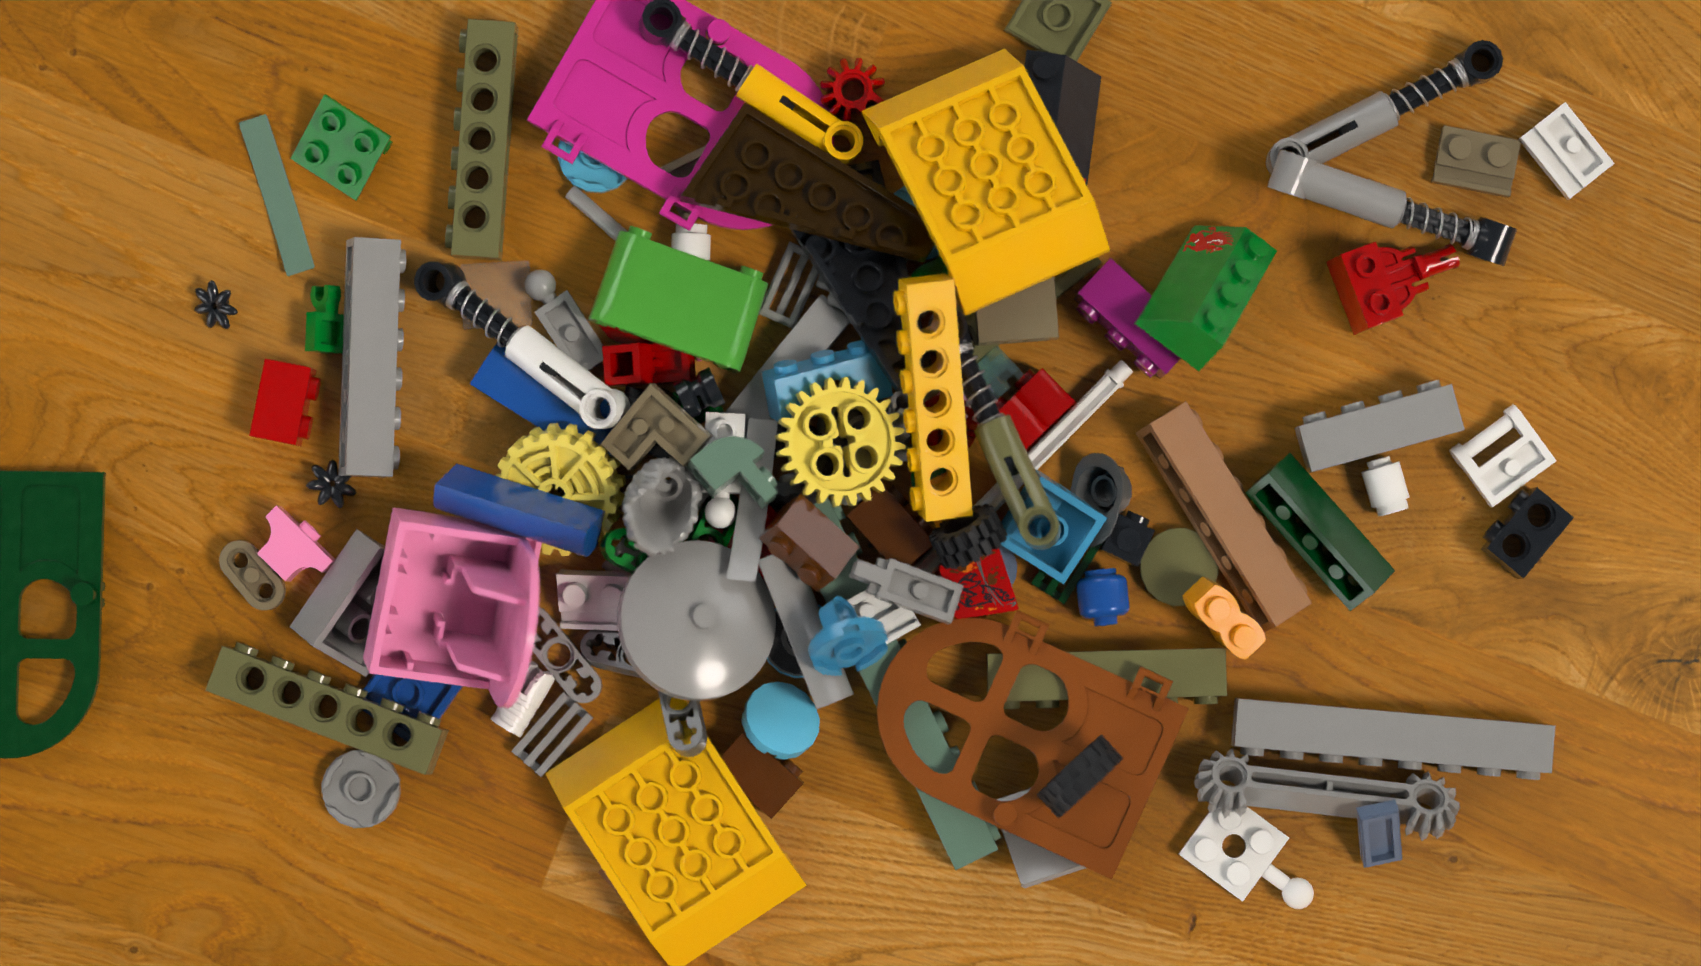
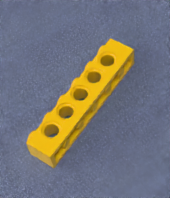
[893,274,973,522]

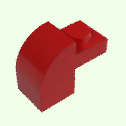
[602,343,696,387]

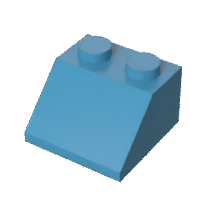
[1001,469,1107,584]

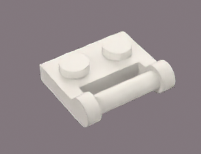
[1449,404,1556,507]

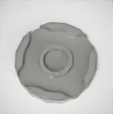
[321,750,401,828]

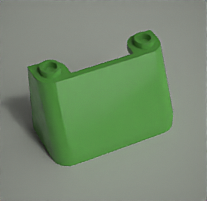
[588,226,768,373]

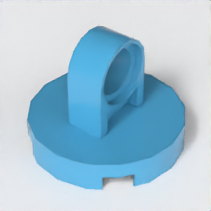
[808,596,888,676]

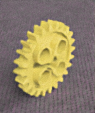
[775,377,906,507]

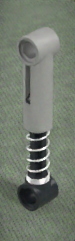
[1266,40,1503,174]
[1267,149,1517,266]

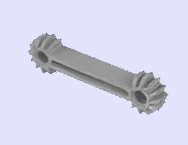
[1194,749,1460,841]

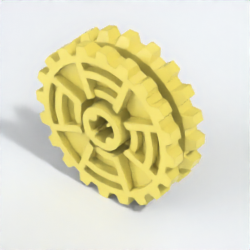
[495,423,626,556]

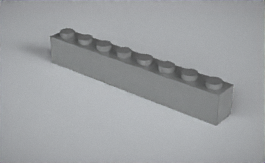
[1231,698,1555,780]

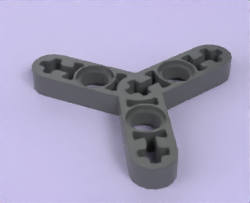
[580,630,707,757]

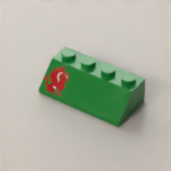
[1135,225,1277,371]

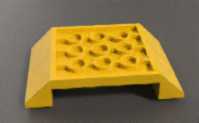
[862,48,1110,316]
[545,697,807,966]

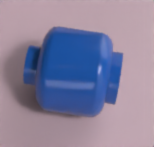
[1076,568,1130,627]

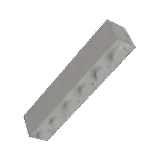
[338,237,406,478]

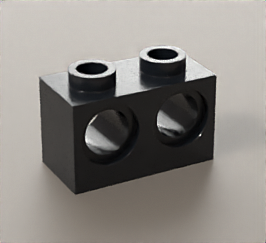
[1481,487,1574,579]

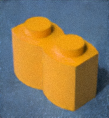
[1182,576,1266,660]

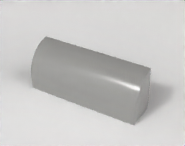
[759,554,854,709]

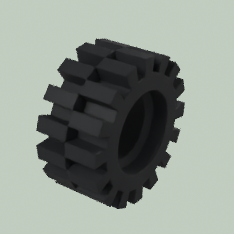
[929,504,1008,569]

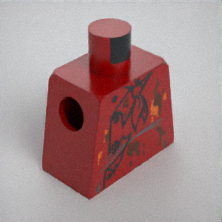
[938,548,1019,620]

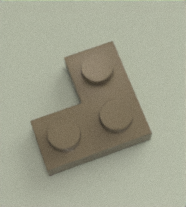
[601,384,713,470]

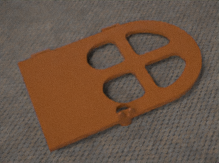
[877,610,1189,879]

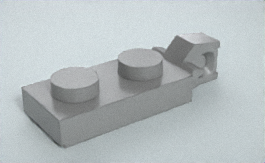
[849,558,964,624]

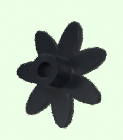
[195,280,238,329]
[306,460,356,508]

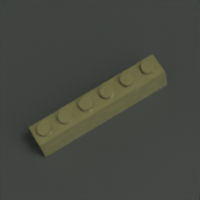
[986,648,1227,709]

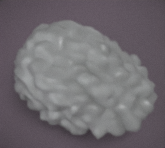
[622,457,703,557]

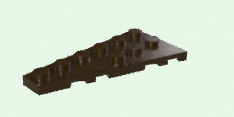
[680,103,935,263]

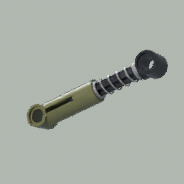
[928,310,1061,550]

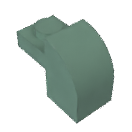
[687,436,778,509]

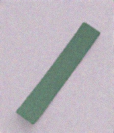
[239,114,315,276]

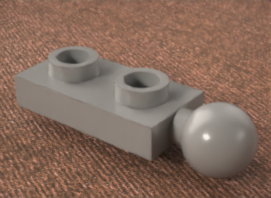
[525,269,604,371]

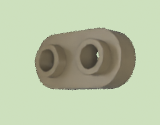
[219,540,286,610]

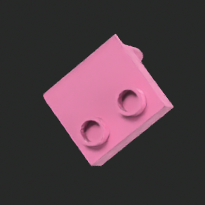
[363,508,542,708]

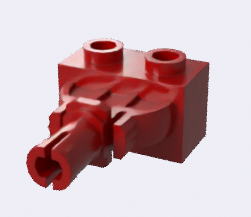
[1326,241,1460,335]

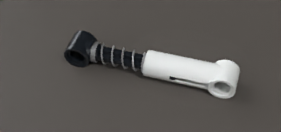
[414,262,631,429]

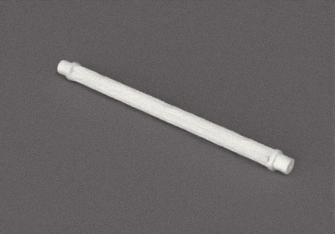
[913,360,1133,574]

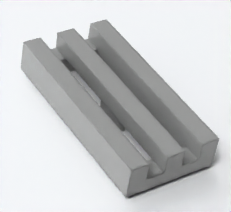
[759,242,819,329]
[511,692,594,777]

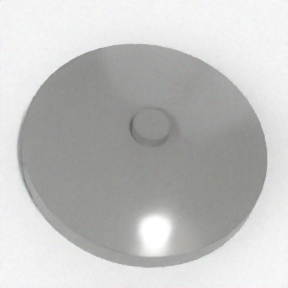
[617,541,776,701]

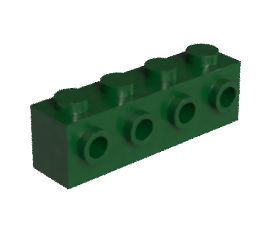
[1245,453,1395,611]

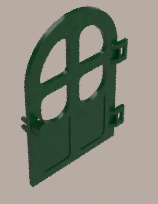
[0,470,106,759]

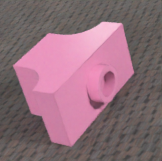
[257,506,336,582]

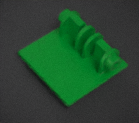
[290,94,393,200]

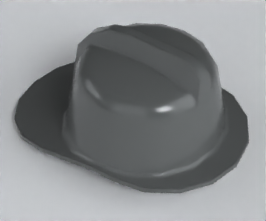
[1070,453,1132,547]

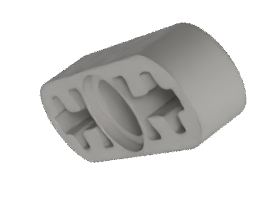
[532,607,602,703]

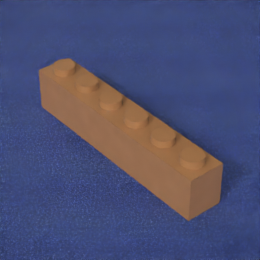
[1135,402,1312,632]

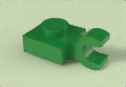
[305,285,344,355]

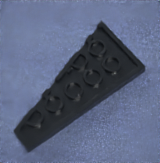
[790,160,932,392]

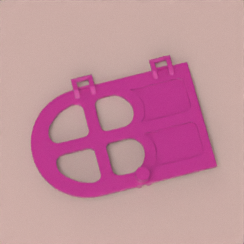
[527,0,835,231]

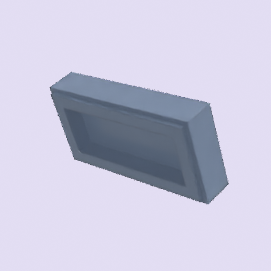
[1356,799,1402,868]

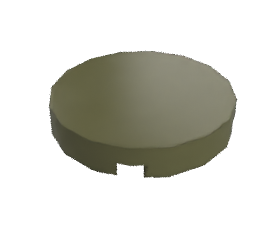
[1140,528,1218,606]

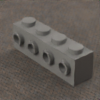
[1295,380,1465,473]

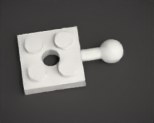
[1178,807,1314,909]

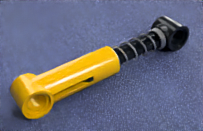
[639,0,863,165]

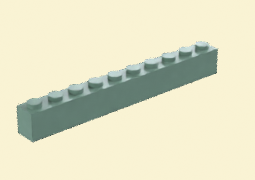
[814,497,1002,870]

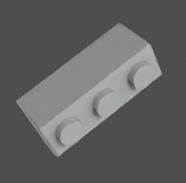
[290,529,385,677]

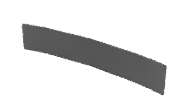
[726,418,778,582]

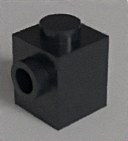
[1099,510,1155,567]

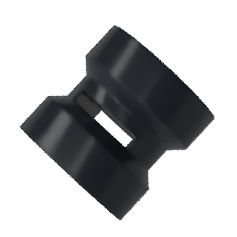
[673,368,725,418]

